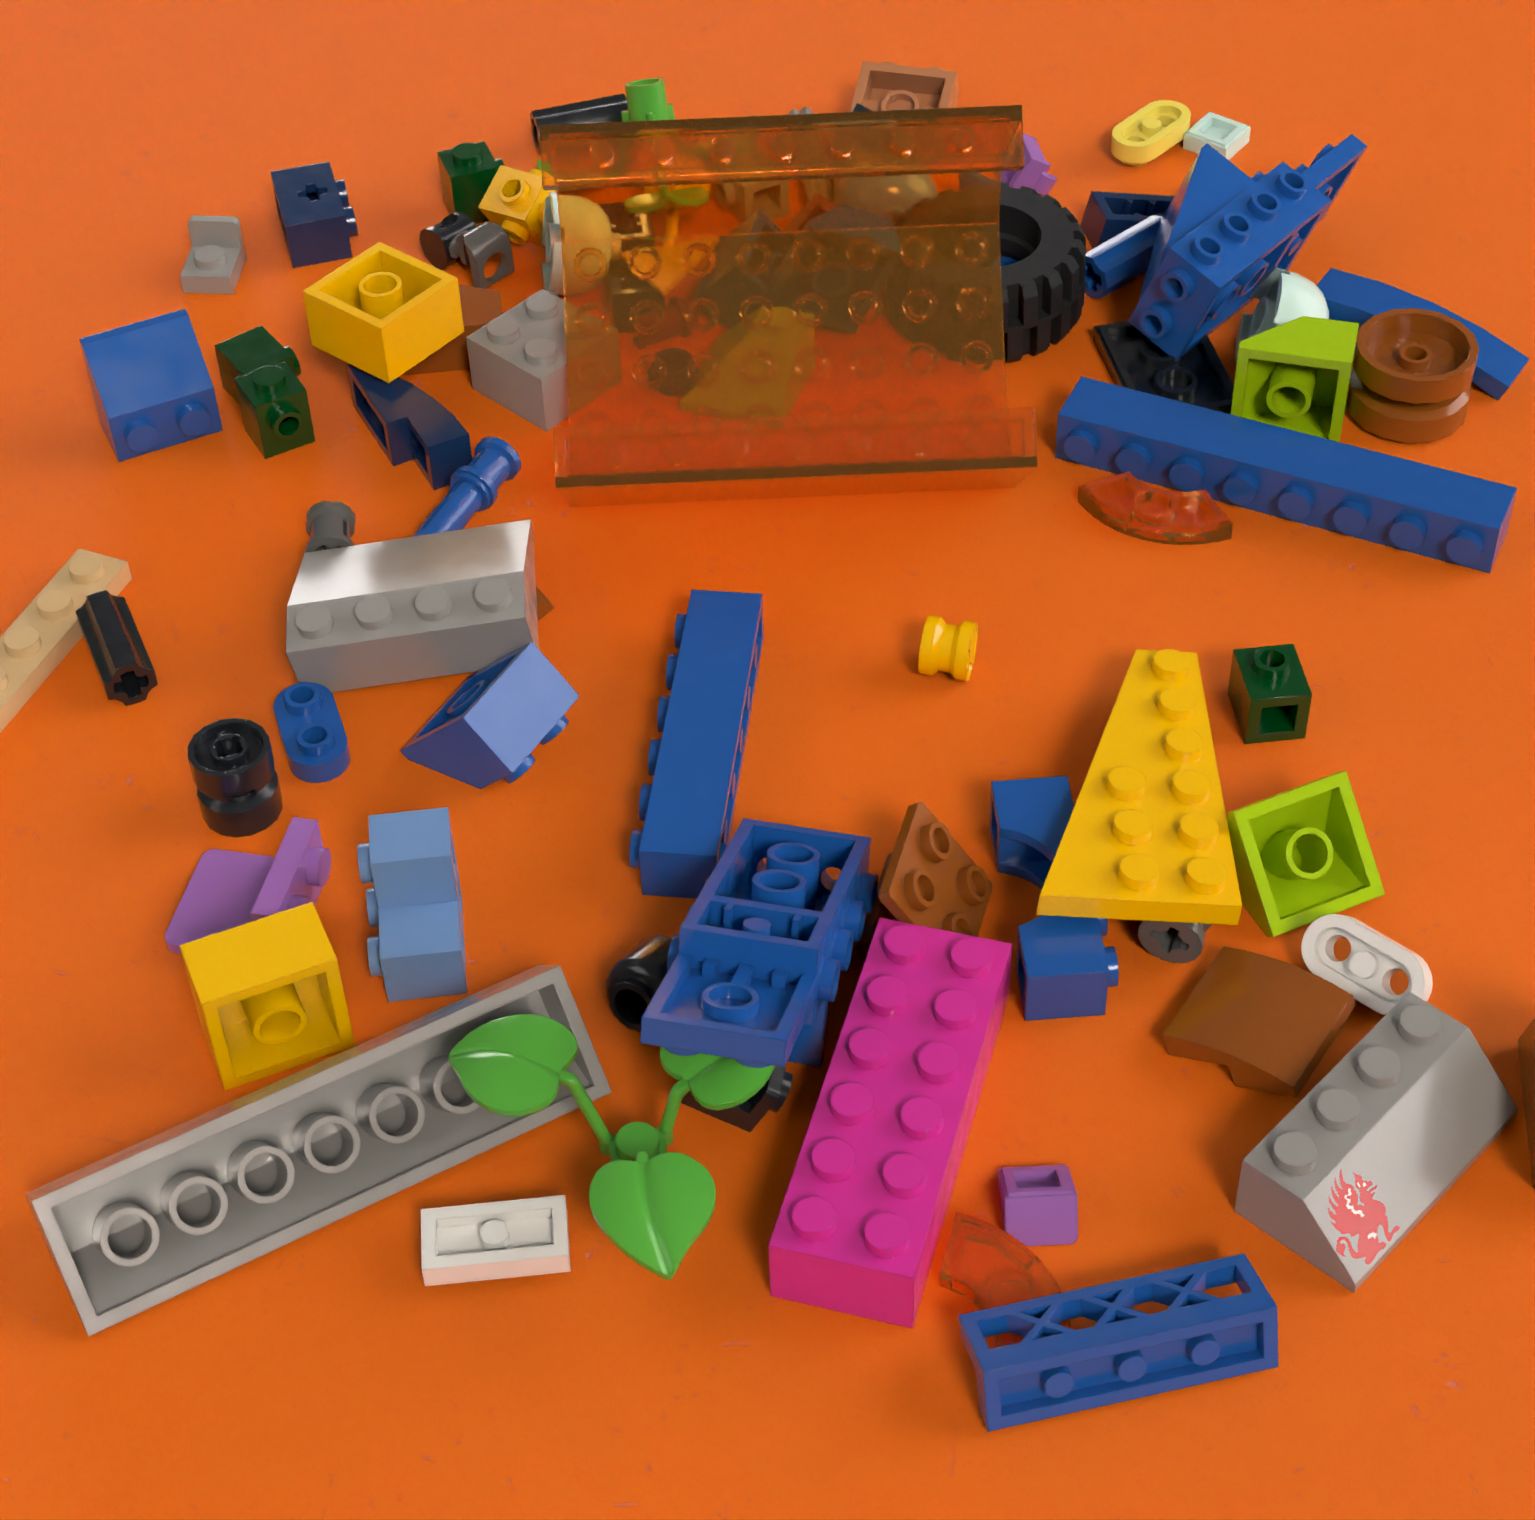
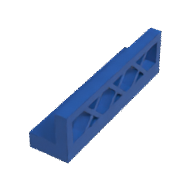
[958,1253,1278,1432]

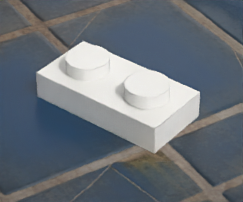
[421,1195,571,1286]

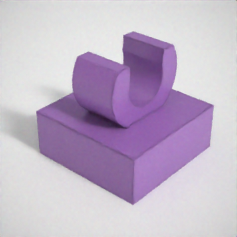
[993,131,1057,196]

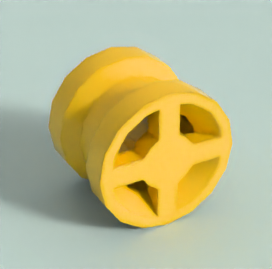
[918,615,978,682]

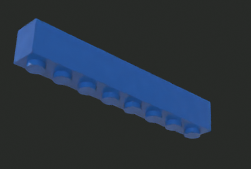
[1055,376,1517,573]

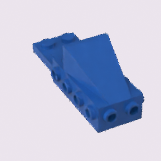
[1128,134,1368,361]
[640,818,878,1068]

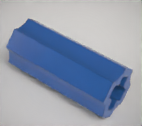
[1085,215,1163,299]

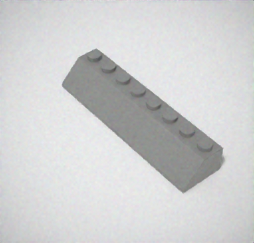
[24,965,612,1336]

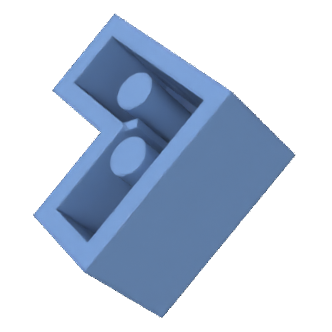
[357,807,468,1002]

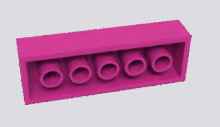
[768,918,1012,1328]

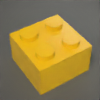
[303,242,464,383]
[179,902,355,1091]

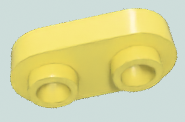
[1111,100,1191,167]

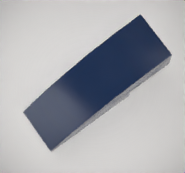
[347,363,472,490]

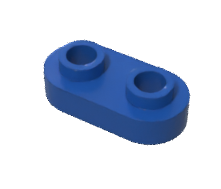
[273,682,350,783]

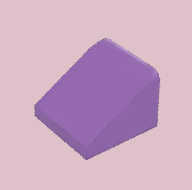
[997,1164,1078,1247]

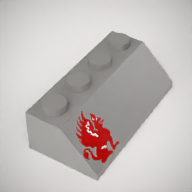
[1234,991,1518,1293]

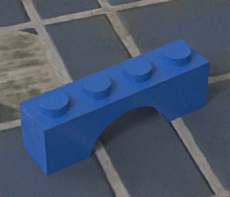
[989,776,1119,1021]

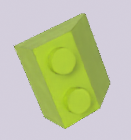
[1231,316,1359,442]

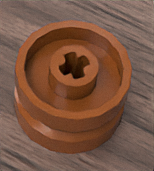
[1347,308,1479,443]

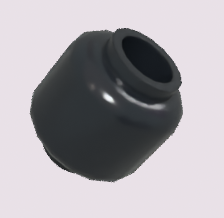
[605,935,672,1033]

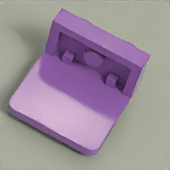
[165,817,331,954]

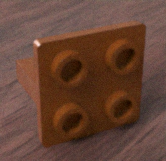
[856,802,992,959]

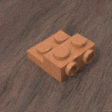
[848,61,959,163]

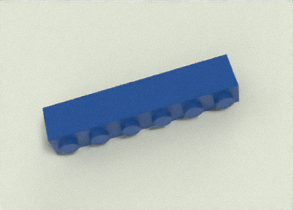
[629,590,764,899]

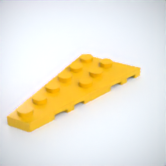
[1036,649,1242,925]

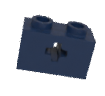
[270,161,358,268]

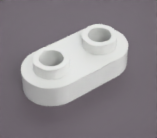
[1301,914,1433,1015]

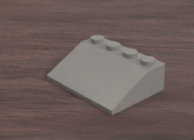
[286,519,539,692]

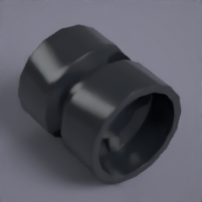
[188,718,283,838]

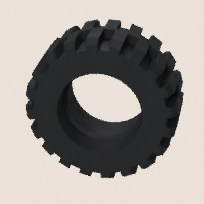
[886,182,1086,365]

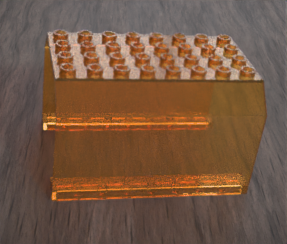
[540,105,1037,507]

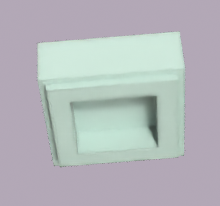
[1183,112,1251,160]

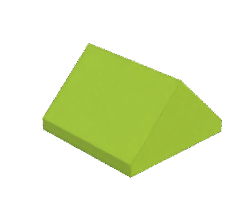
[1227,771,1385,937]

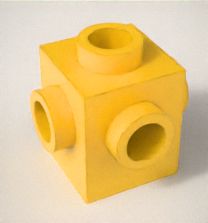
[478,165,559,245]

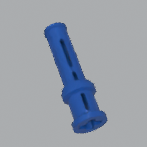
[412,436,521,537]

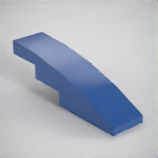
[1316,268,1529,400]

